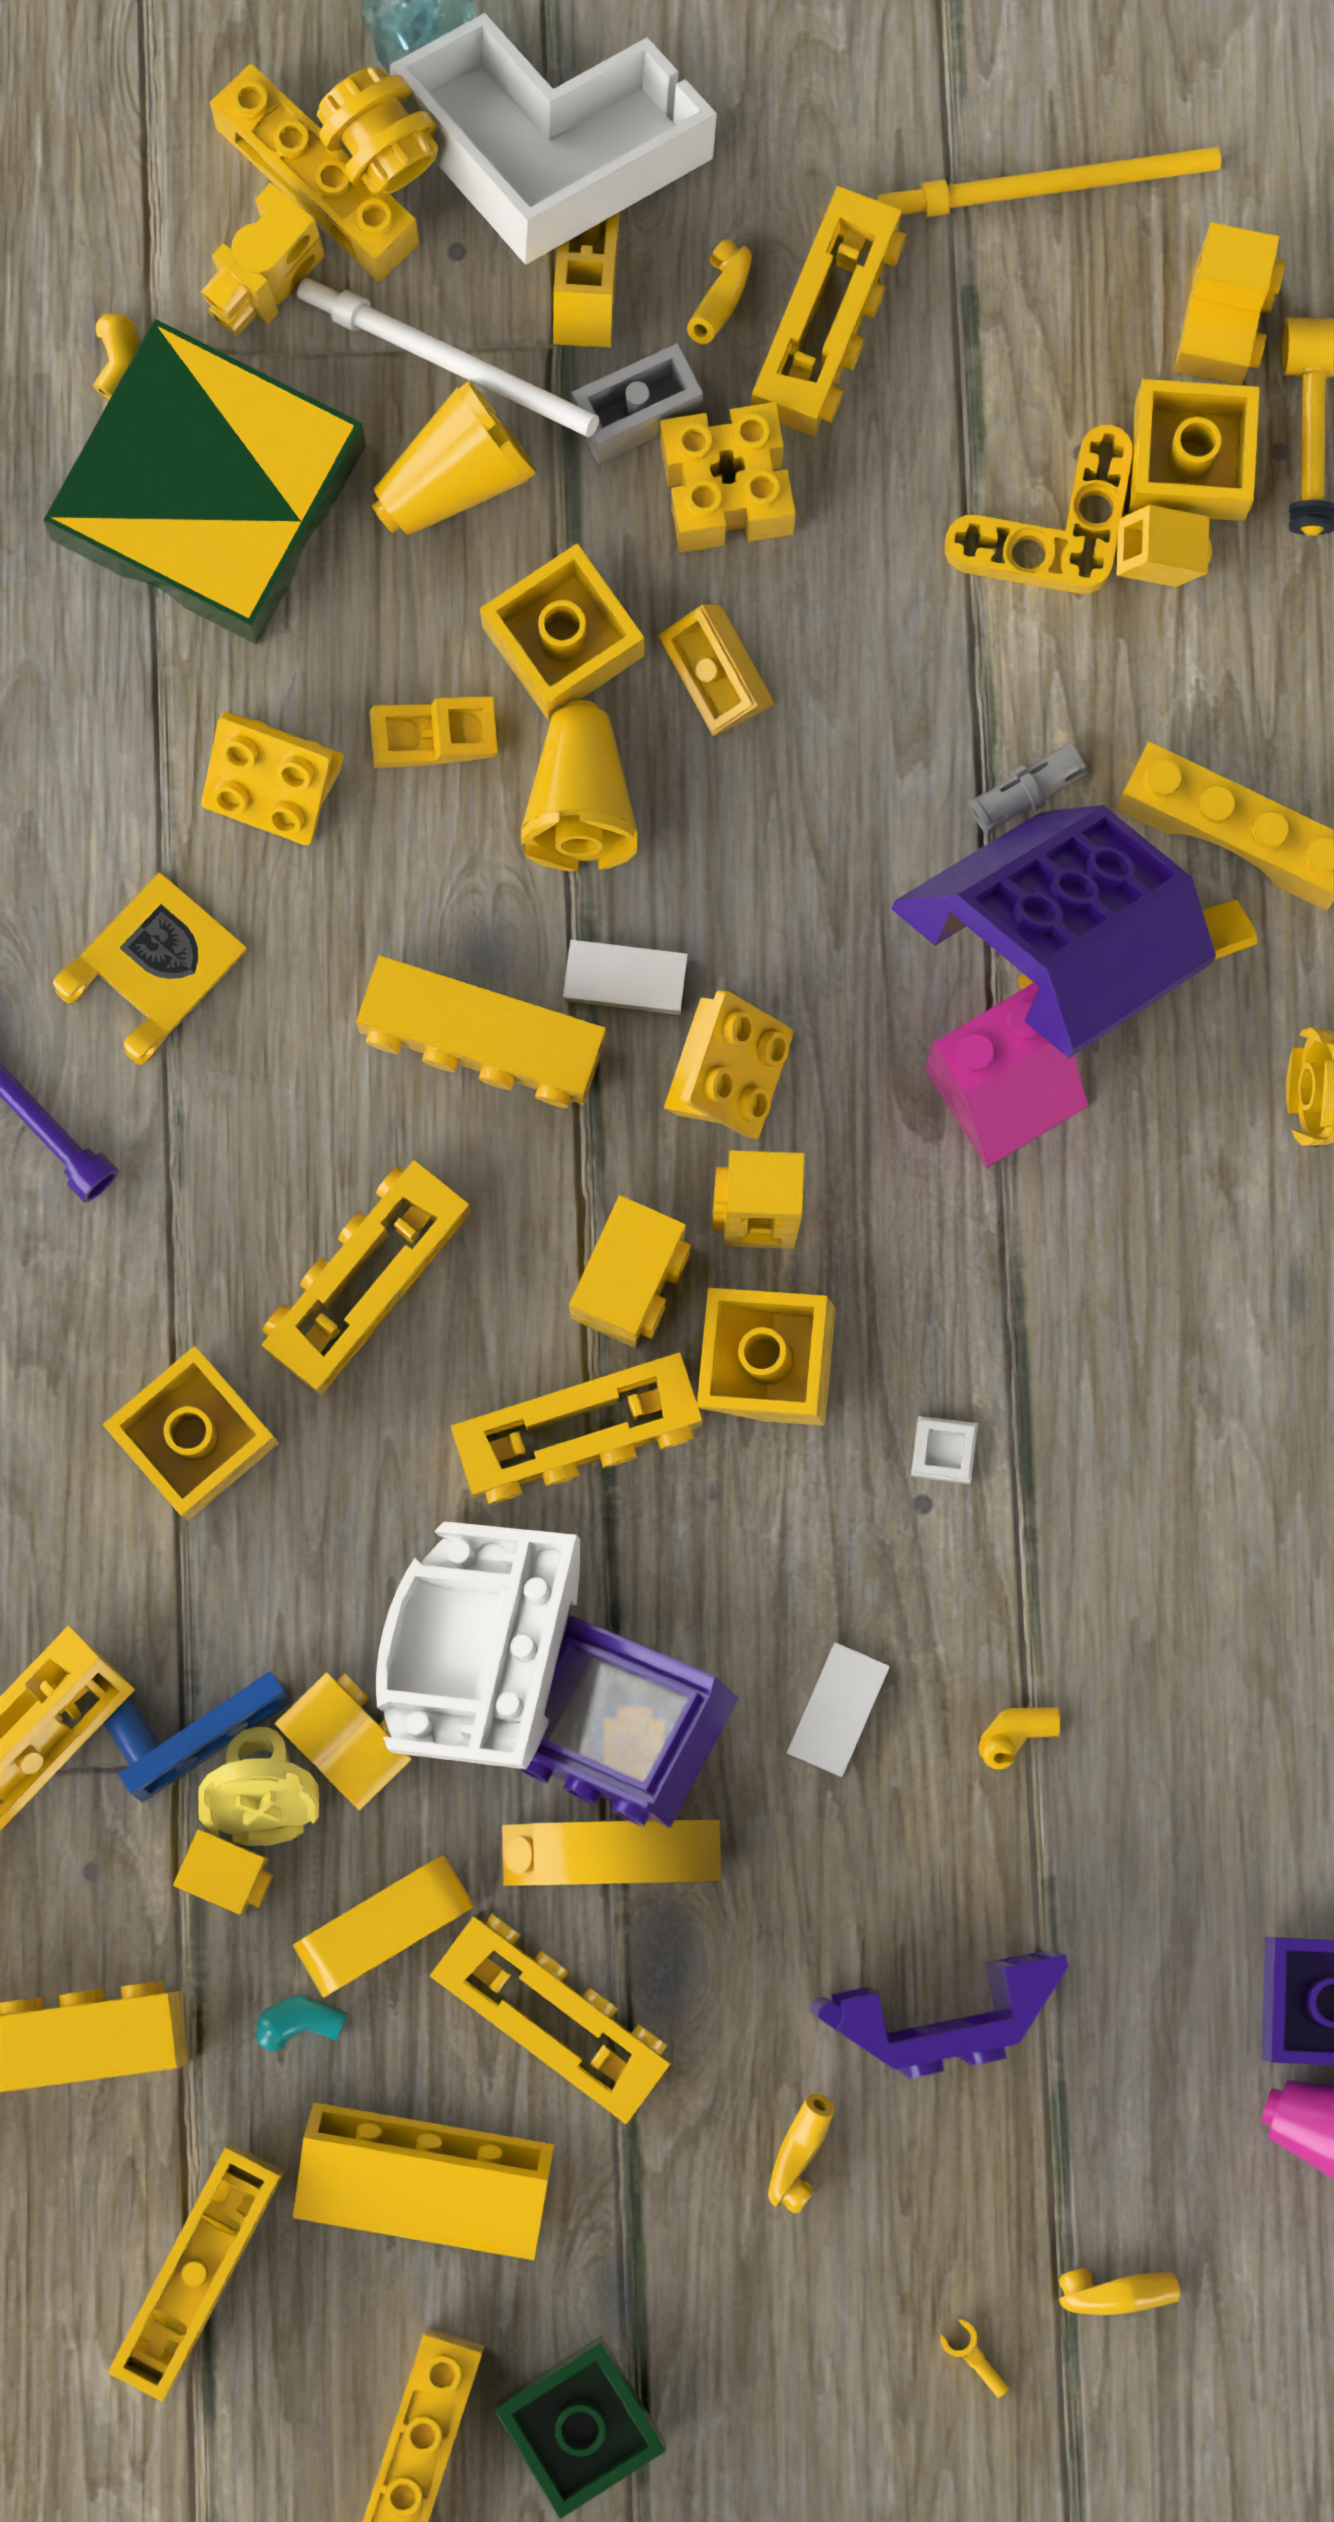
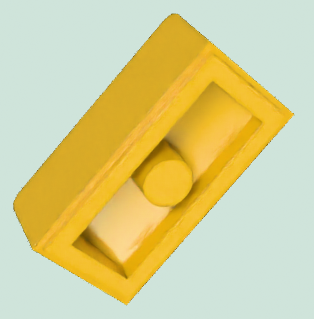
[658,604,774,736]

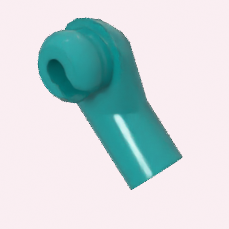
[255,1995,348,2051]

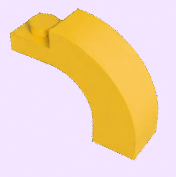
[502,1820,721,1886]

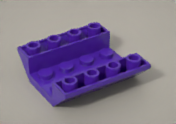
[891,805,1216,1059]

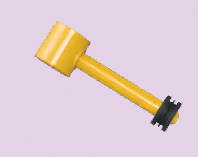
[1281,317,1334,536]

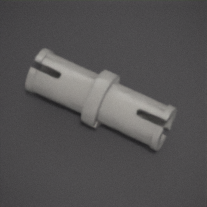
[968,742,1088,834]

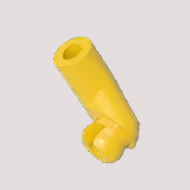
[979,1707,1060,1770]

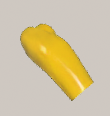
[687,239,752,344]
[768,2093,835,2213]
[1059,2268,1180,2315]

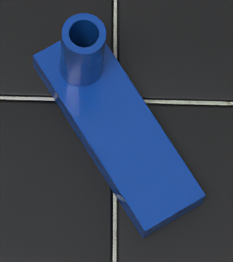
[103,1671,293,1803]

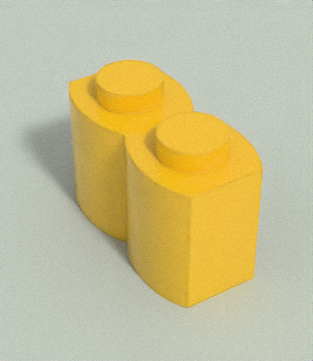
[274,1672,413,1811]

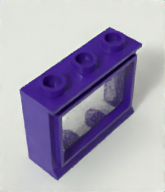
[518,1615,739,1828]

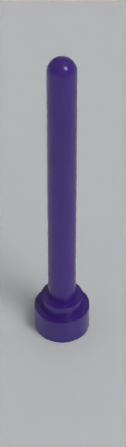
[0,1063,119,1203]

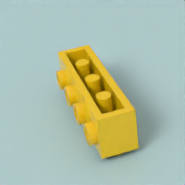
[356,955,606,1108]

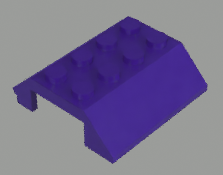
[809,1951,1069,2078]

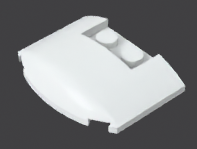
[376,1521,580,1769]

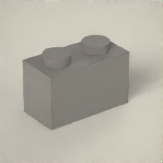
[572,343,703,465]

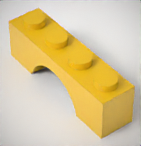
[1116,741,1334,911]

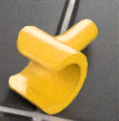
[940,2319,1009,2398]

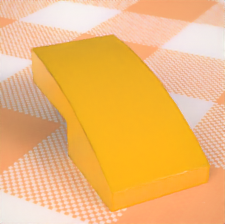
[369,697,498,768]

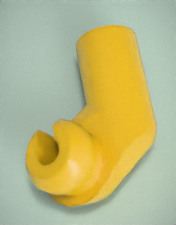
[92,313,141,400]

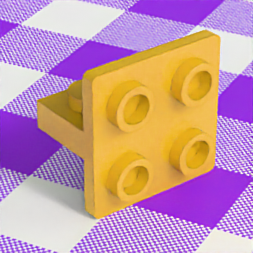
[201,712,345,846]
[664,990,794,1139]

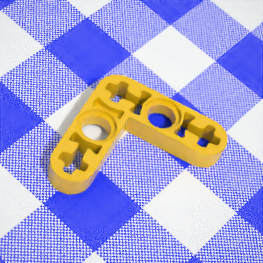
[944,425,1133,594]

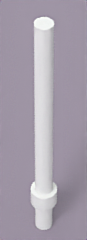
[297,277,599,437]

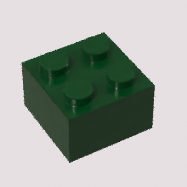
[494,2336,666,2519]

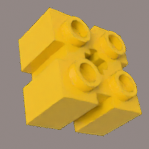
[660,402,796,553]

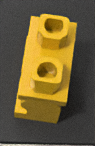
[201,182,325,338]

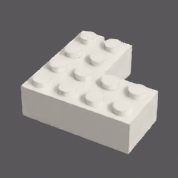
[390,13,717,265]

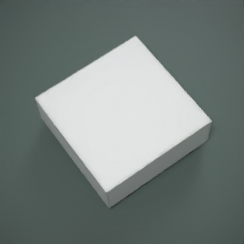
[910,1416,978,1484]

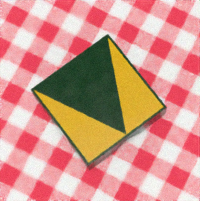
[43,319,366,645]

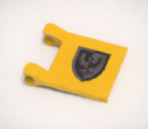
[53,872,247,1065]

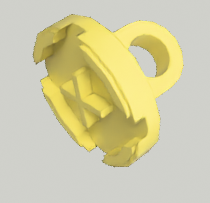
[198,1727,319,1846]

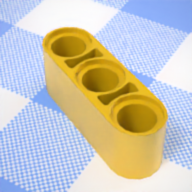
[292,1854,475,1998]

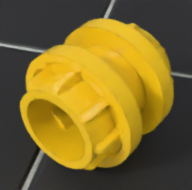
[317,66,439,196]

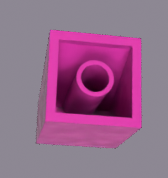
[924,982,1088,1168]

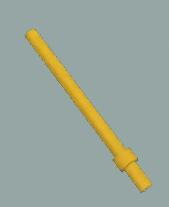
[877,147,1221,218]

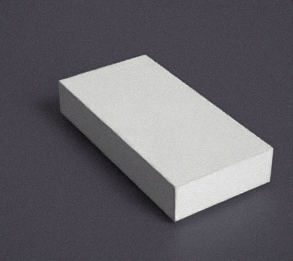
[563,939,688,1015]
[786,1642,890,1778]

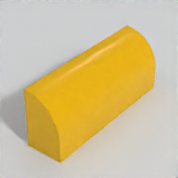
[293,2102,554,2260]

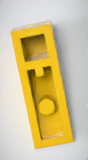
[553,212,620,348]

